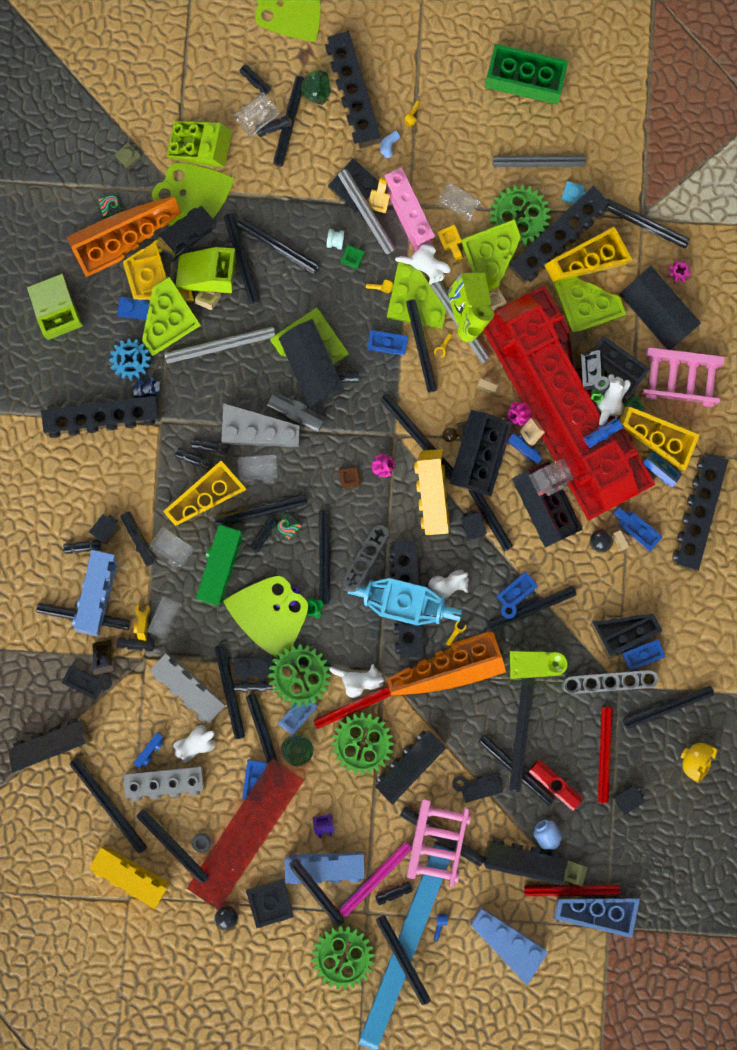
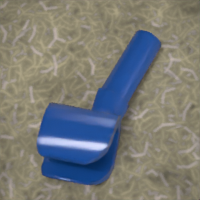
[433,914,448,941]

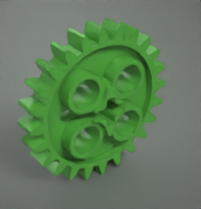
[489,185,551,247]
[268,644,331,708]
[331,712,394,776]
[311,925,375,990]

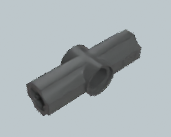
[267,391,325,433]

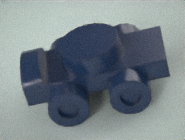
[134,377,161,398]

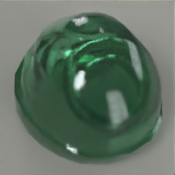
[301,70,331,105]
[281,735,314,767]

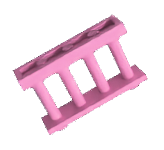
[384,167,435,252]
[640,348,725,407]
[406,798,472,887]

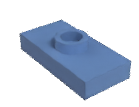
[278,700,318,736]

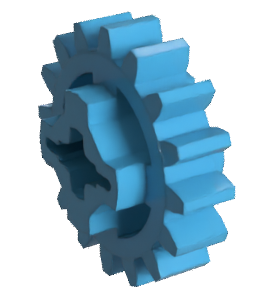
[109,339,151,381]

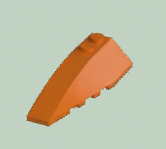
[66,196,181,277]
[387,631,506,695]

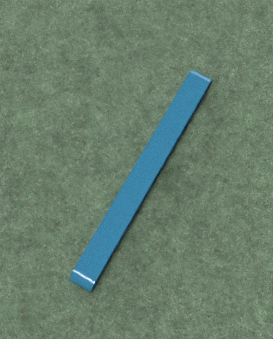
[358,843,453,1050]

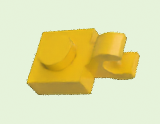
[368,177,390,213]
[437,224,462,261]
[134,605,150,641]

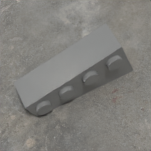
[222,403,300,447]
[150,653,226,723]

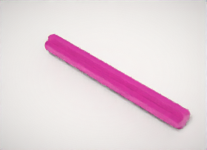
[339,842,412,917]

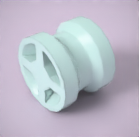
[327,229,345,250]

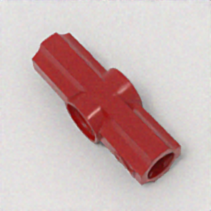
[528,759,584,811]

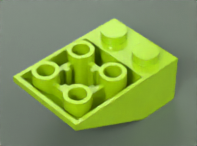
[166,121,233,167]
[175,247,236,293]
[27,274,83,340]

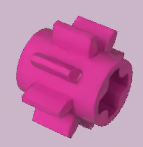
[668,260,691,283]
[507,401,531,426]
[371,454,395,478]

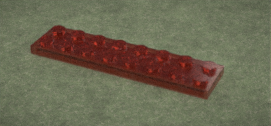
[186,758,305,910]

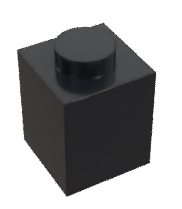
[460,510,487,541]
[89,514,120,545]
[612,784,645,815]

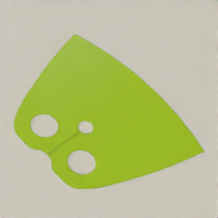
[255,0,320,42]
[152,163,235,226]
[223,576,308,659]

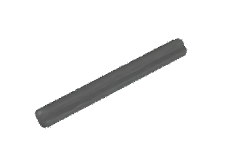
[492,155,586,167]

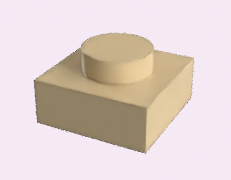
[489,287,506,311]
[195,291,221,310]
[477,378,498,395]
[519,418,545,446]
[611,530,630,551]

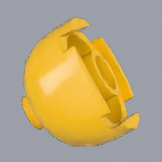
[681,743,717,783]

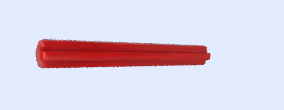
[314,686,392,729]
[598,707,613,803]
[524,885,621,896]

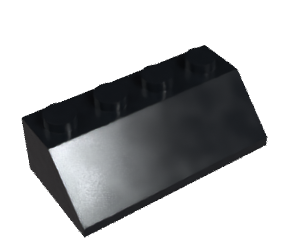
[619,266,701,350]
[279,319,344,408]
[449,410,512,496]
[512,461,583,548]
[8,718,92,772]
[375,730,447,805]
[483,838,566,885]

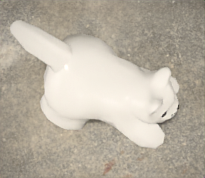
[395,244,451,285]
[595,374,631,426]
[428,569,469,616]
[329,664,384,698]
[173,725,216,764]

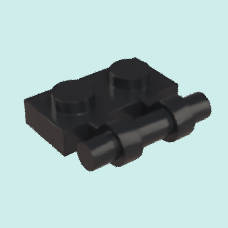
[234,657,273,693]

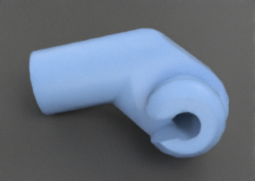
[380,131,400,158]

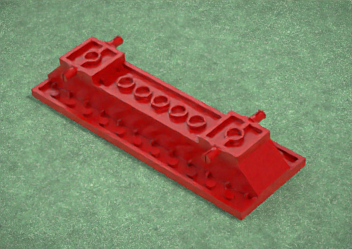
[483,285,656,521]

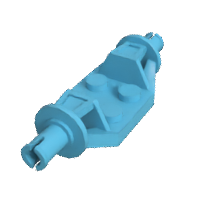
[348,578,463,625]

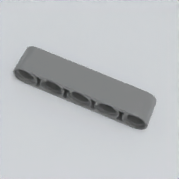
[562,670,658,694]

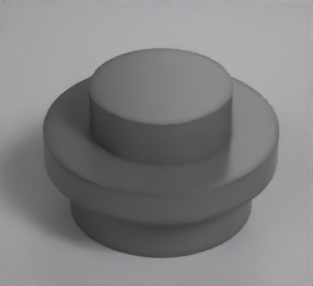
[192,833,212,853]

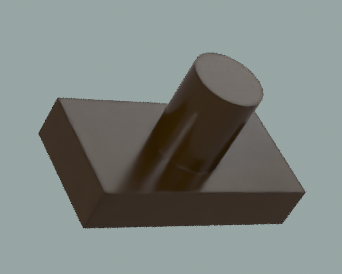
[567,331,591,371]
[92,640,114,675]

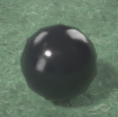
[590,529,613,553]
[214,906,239,931]

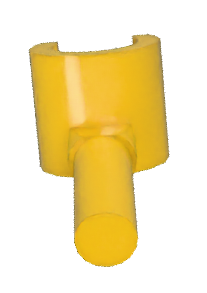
[404,101,420,128]
[366,280,393,293]
[434,333,452,358]
[446,621,466,646]

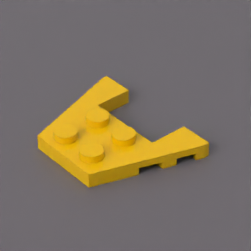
[123,239,194,303]

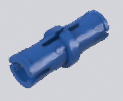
[583,417,623,448]

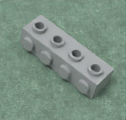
[124,766,205,801]

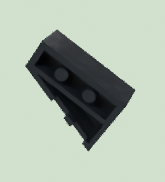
[157,205,216,263]
[592,336,650,400]
[591,614,662,659]

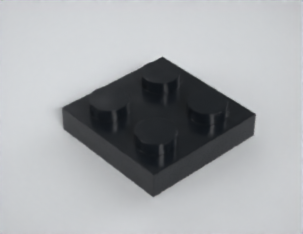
[328,159,379,212]
[246,879,294,928]

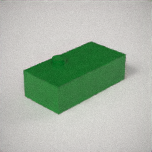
[484,44,568,105]
[196,525,244,607]

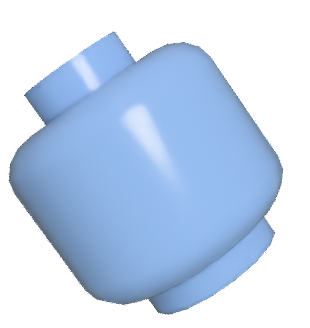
[533,820,562,850]

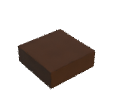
[339,466,361,489]

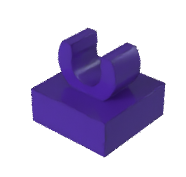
[312,814,334,838]

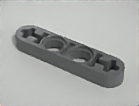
[343,525,389,592]

